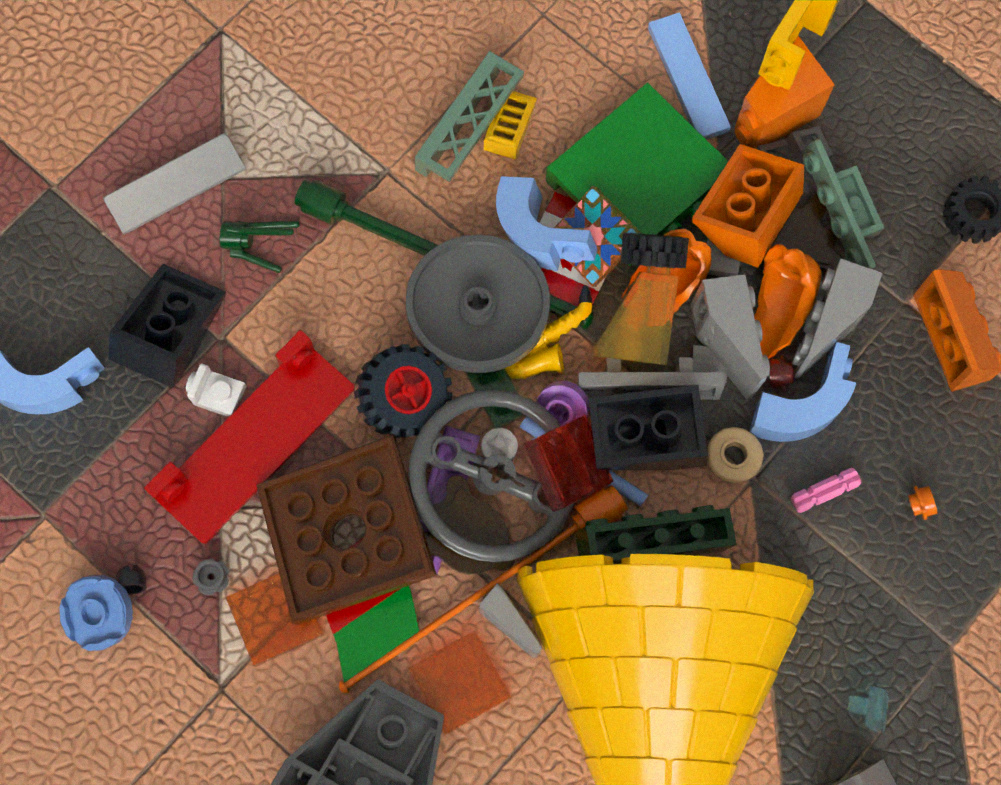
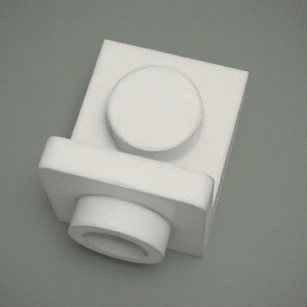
[186,363,247,417]

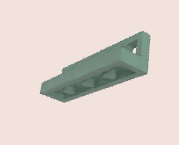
[415,51,524,182]

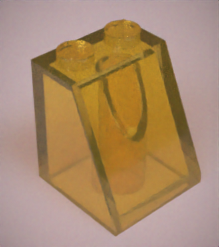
[592,266,678,365]

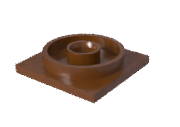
[256,435,437,625]

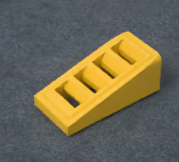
[484,91,537,160]

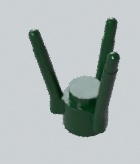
[219,221,300,273]

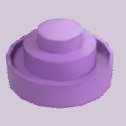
[537,381,590,434]

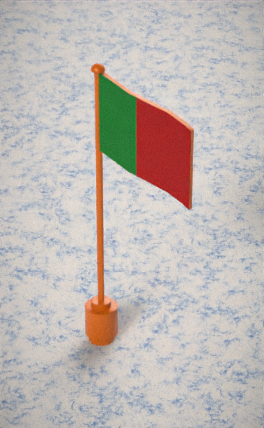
[326,485,628,693]

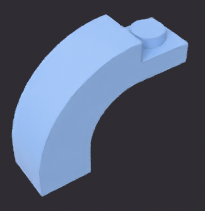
[496,176,597,271]
[749,342,856,442]
[0,347,105,414]

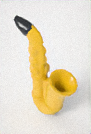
[502,285,592,379]

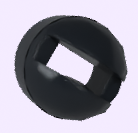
[115,565,147,595]

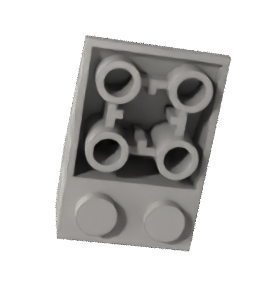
[792,259,882,379]
[690,274,770,400]

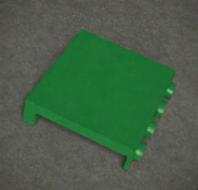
[546,82,728,267]

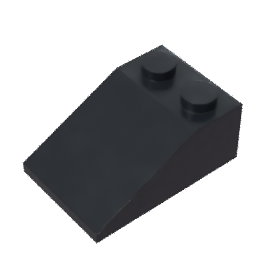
[108,264,226,388]
[589,385,708,470]

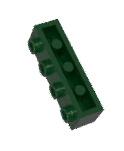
[575,505,737,564]

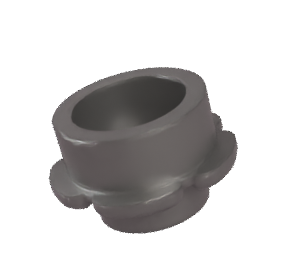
[192,559,229,595]

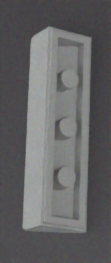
[103,133,246,235]

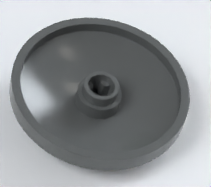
[406,235,550,373]

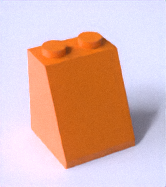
[735,36,835,149]

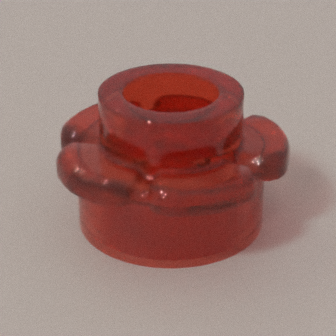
[770,356,794,391]

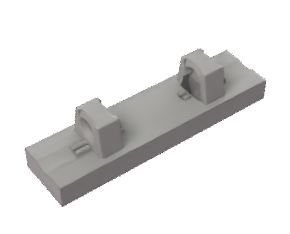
[577,357,725,400]

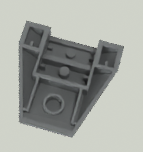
[271,679,445,785]

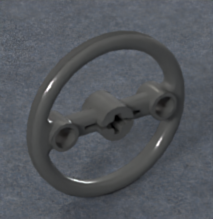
[408,389,579,562]

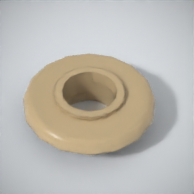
[707,427,764,483]

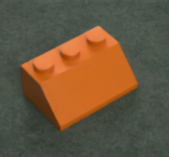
[692,144,804,268]
[913,269,1001,392]

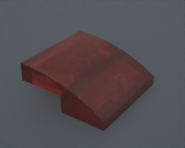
[524,415,614,512]

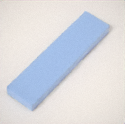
[648,12,731,140]

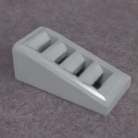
[479,583,542,658]

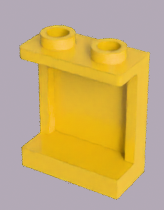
[758,0,839,90]

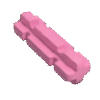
[791,468,861,513]

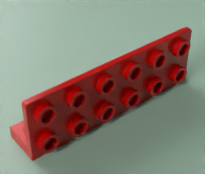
[144,330,355,544]

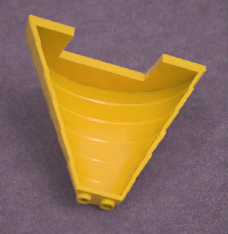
[517,554,814,785]

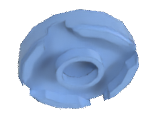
[59,575,133,651]

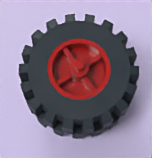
[354,344,452,438]

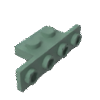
[802,139,884,269]

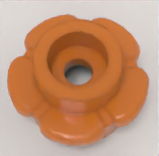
[908,485,938,520]

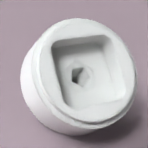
[481,428,518,461]

